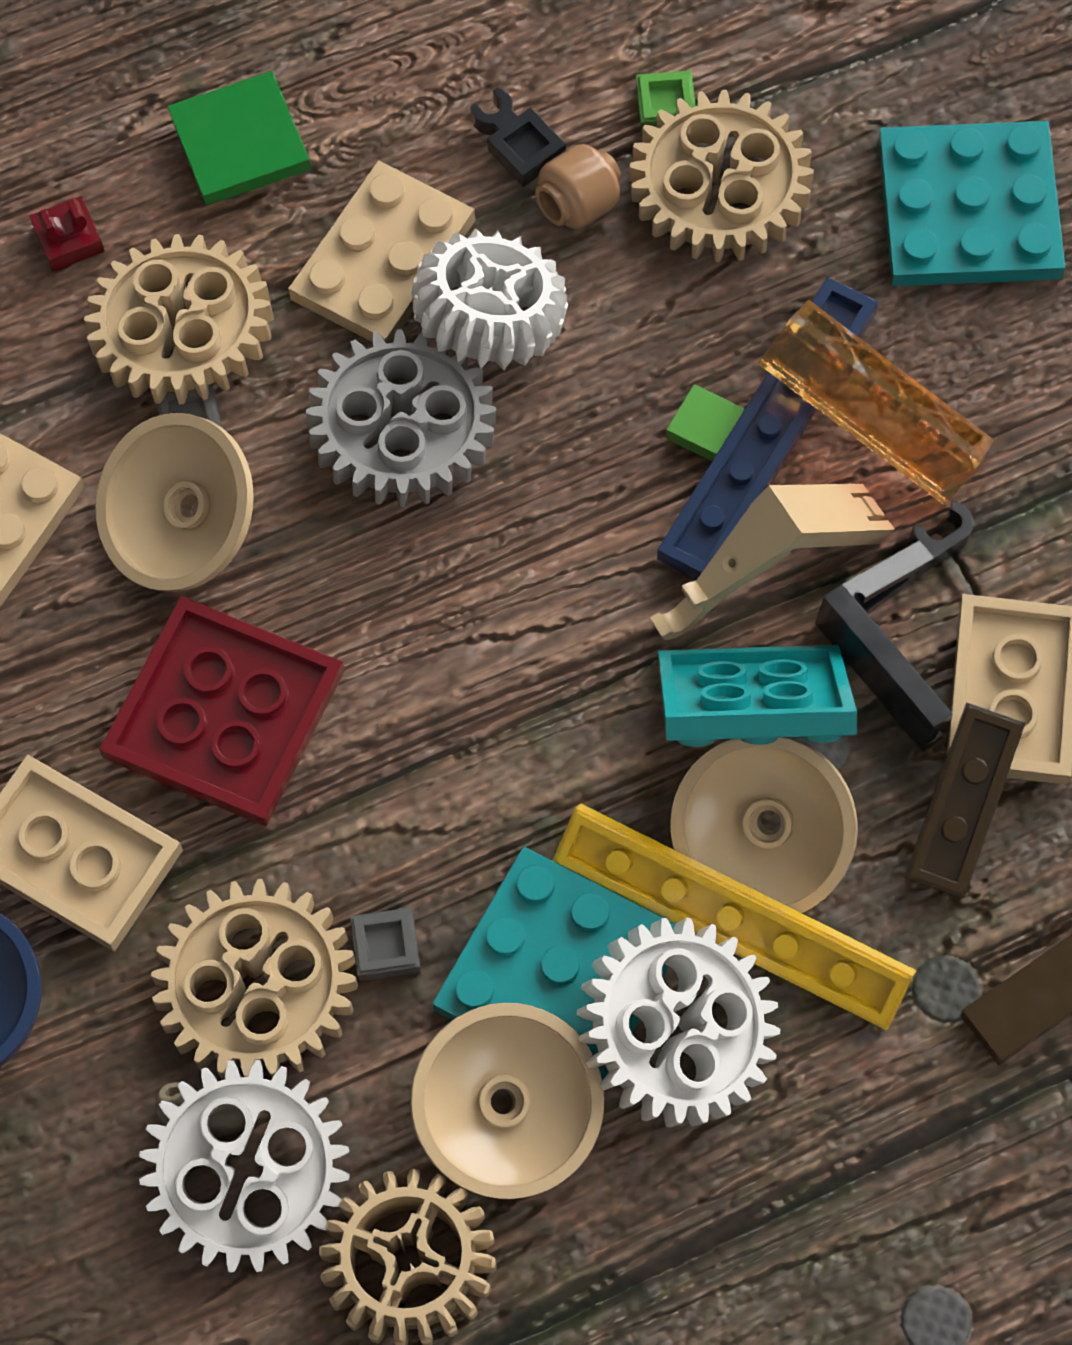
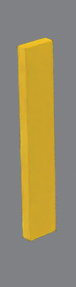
[552,804,916,1031]

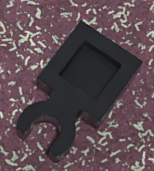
[470,87,566,187]

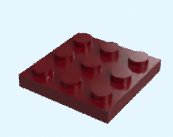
[99,596,345,827]

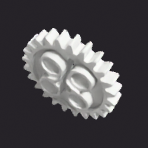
[577,918,780,1127]
[139,1060,350,1272]

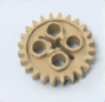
[629,90,814,262]
[84,234,274,405]
[151,879,358,1080]

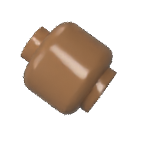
[535,144,621,229]

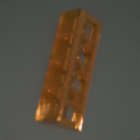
[758,299,995,506]

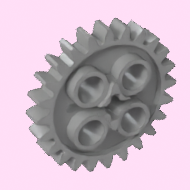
[306,329,496,507]

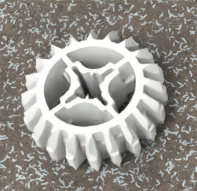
[411,228,568,370]

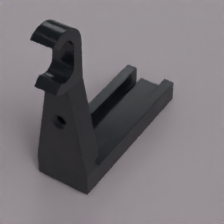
[815,500,974,752]

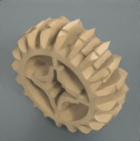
[319,1169,496,1345]

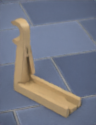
[650,484,895,640]

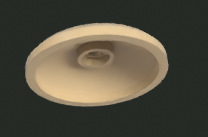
[96,413,253,592]
[671,737,858,913]
[410,1003,604,1199]

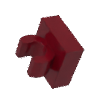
[29,196,105,272]

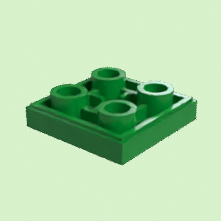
[167,71,311,206]

